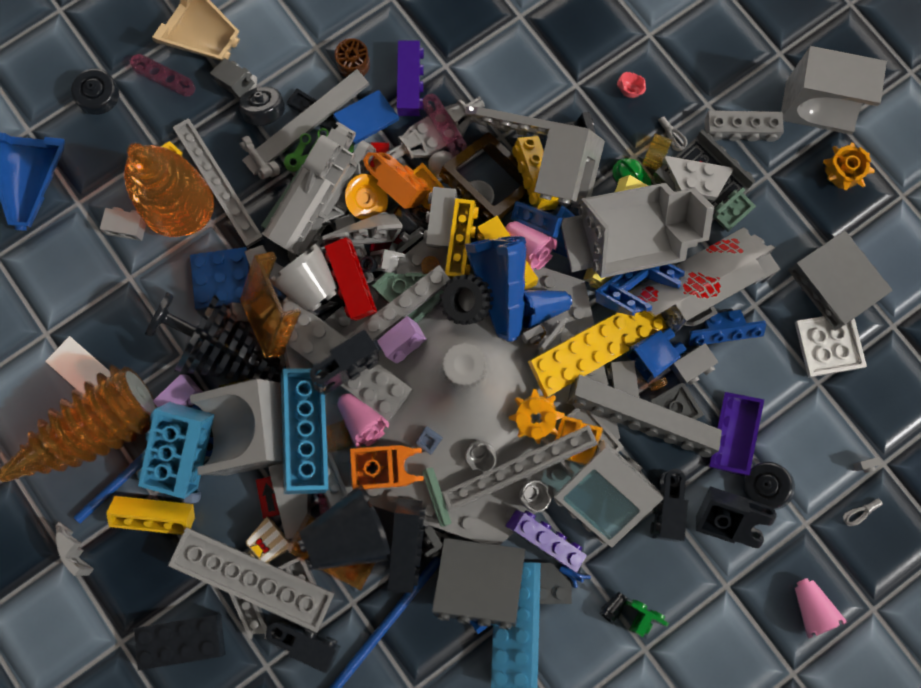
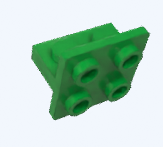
[625,599,669,637]

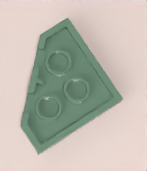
[372,273,444,323]

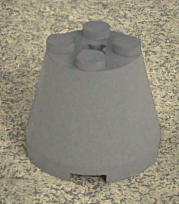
[269,244,337,312]

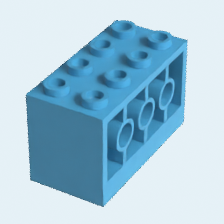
[138,402,215,499]

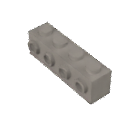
[705,111,784,142]

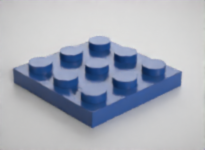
[190,247,253,311]

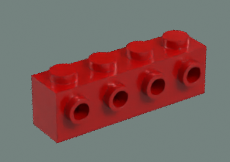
[325,237,377,321]

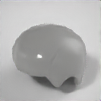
[428,151,457,179]
[465,441,496,473]
[519,480,551,512]

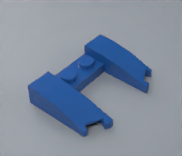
[595,264,685,316]

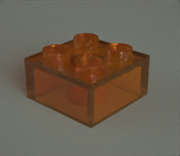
[326,420,354,453]

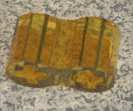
[642,133,672,171]

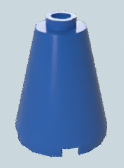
[522,290,572,329]

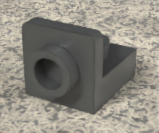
[423,526,443,559]

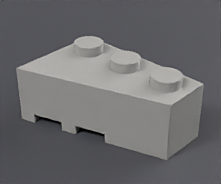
[424,187,458,249]

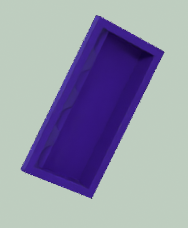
[709,392,765,477]

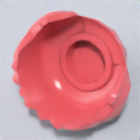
[617,72,646,98]

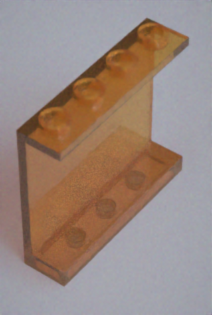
[240,252,301,358]

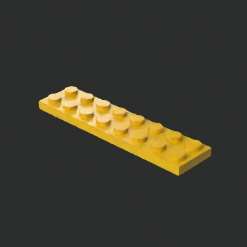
[527,311,667,397]

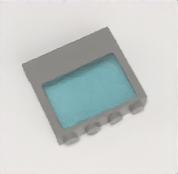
[552,440,664,548]

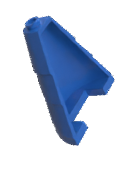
[0,133,65,231]
[465,236,527,342]

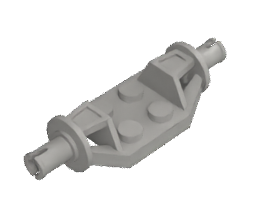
[386,96,485,160]

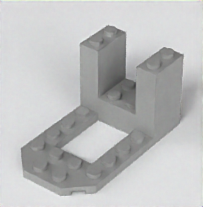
[465,107,605,209]

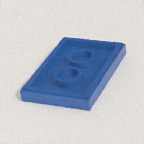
[333,90,399,145]

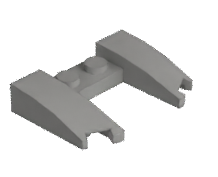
[229,555,317,639]

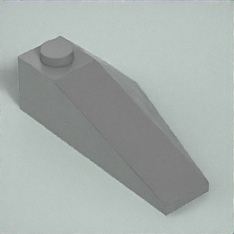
[319,212,403,247]

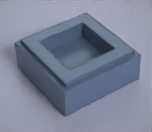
[415,426,443,455]

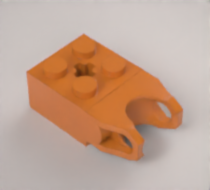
[363,152,431,209]
[350,445,424,490]

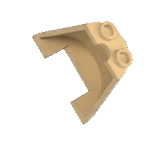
[152,0,240,61]

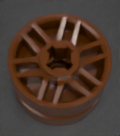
[335,38,370,77]

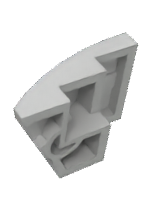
[56,521,94,576]

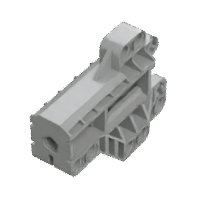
[262,122,376,256]

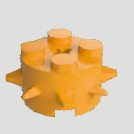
[823,142,875,190]
[509,389,565,444]

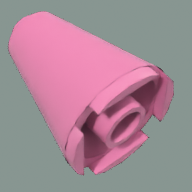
[505,221,557,271]
[337,393,389,448]
[795,578,847,639]

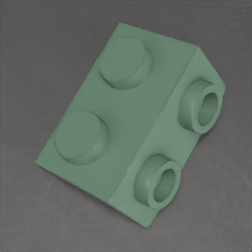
[713,188,756,232]

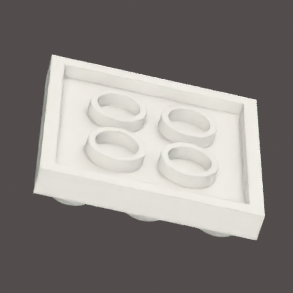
[795,316,867,378]

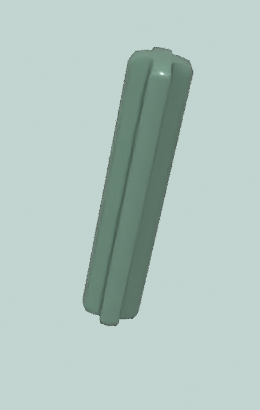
[422,468,451,527]

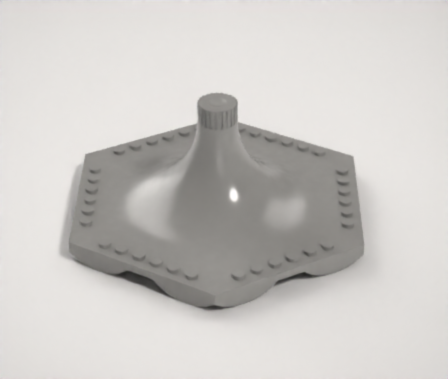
[324,239,620,545]

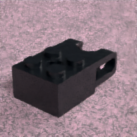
[310,329,379,395]
[650,469,688,542]
[696,486,777,548]
[266,620,341,674]

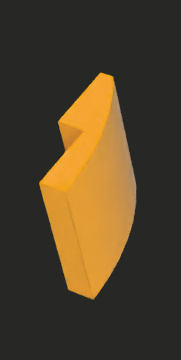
[555,416,603,466]

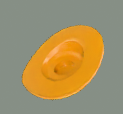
[345,174,388,220]

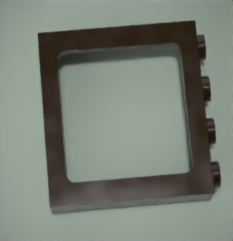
[439,132,529,222]

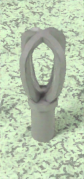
[658,116,687,151]
[843,498,883,526]

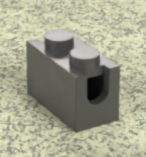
[210,58,255,99]

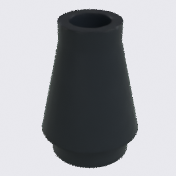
[600,592,628,623]

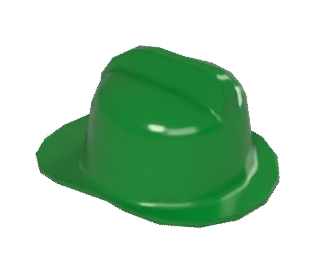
[612,158,651,186]

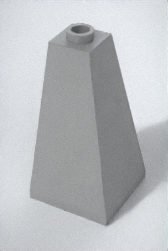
[268,463,312,543]

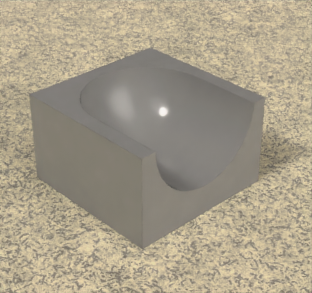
[781,46,887,135]
[190,379,283,476]

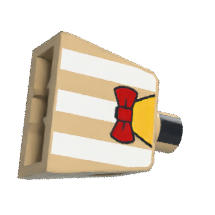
[246,517,294,563]

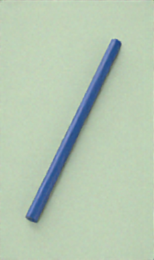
[73,405,202,523]
[329,556,441,688]

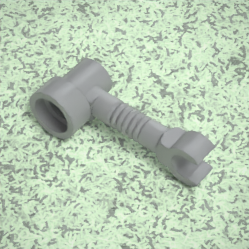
[240,136,280,179]

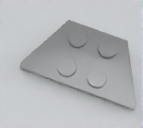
[663,156,733,201]

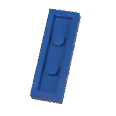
[511,201,563,237]

